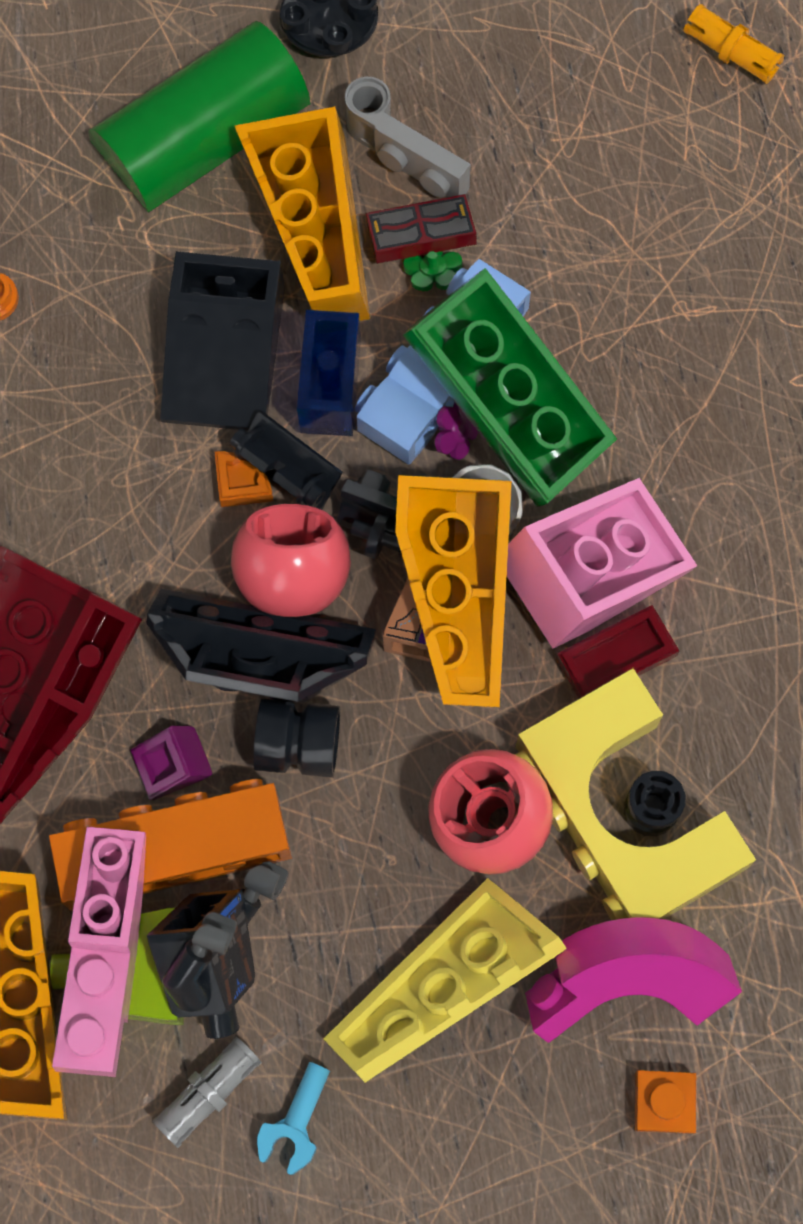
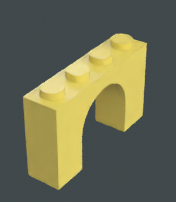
[515,668,756,920]

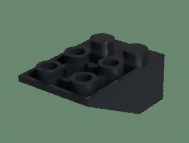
[160,251,285,431]

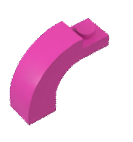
[525,917,742,1043]

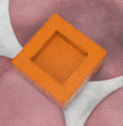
[635,1070,696,1134]

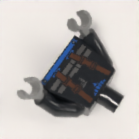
[147,861,289,1039]

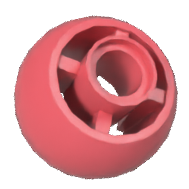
[231,504,351,617]
[428,749,553,875]

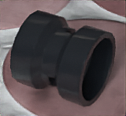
[624,771,686,837]

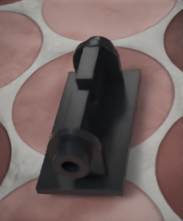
[230,410,343,510]

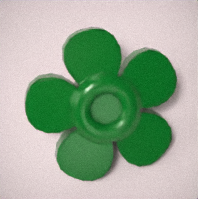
[403,251,463,292]

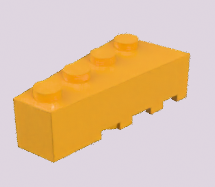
[235,106,370,328]
[0,871,67,1120]

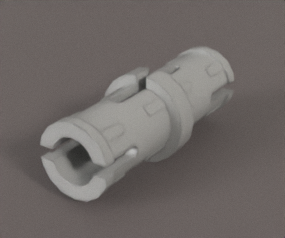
[152,1036,262,1148]

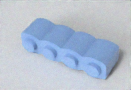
[355,259,531,465]

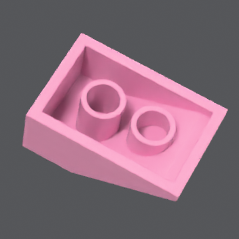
[507,478,697,648]

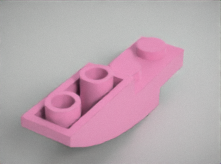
[52,827,146,1077]

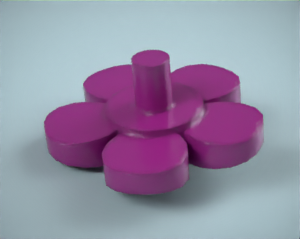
[435,402,478,460]

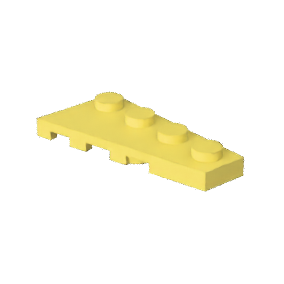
[323,878,567,1083]

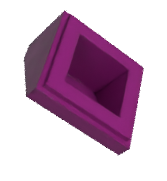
[130,726,212,800]

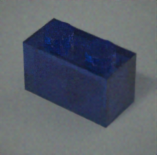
[297,310,361,436]

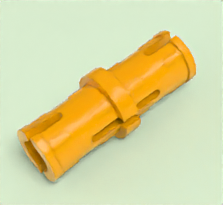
[683,4,784,84]

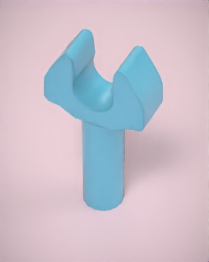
[257,1062,330,1175]

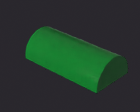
[88,21,311,213]
[403,268,617,507]

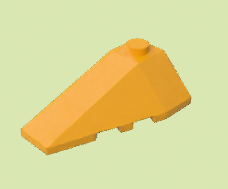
[395,475,512,707]

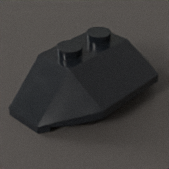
[146,588,376,702]

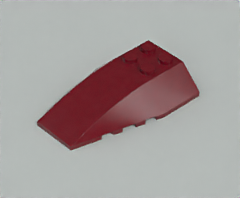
[0,545,142,824]

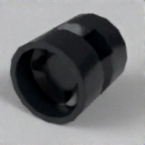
[254,699,340,778]

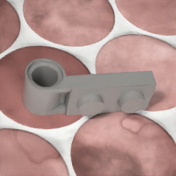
[345,77,471,198]

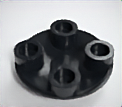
[280,0,378,57]

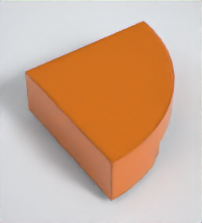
[215,451,274,507]

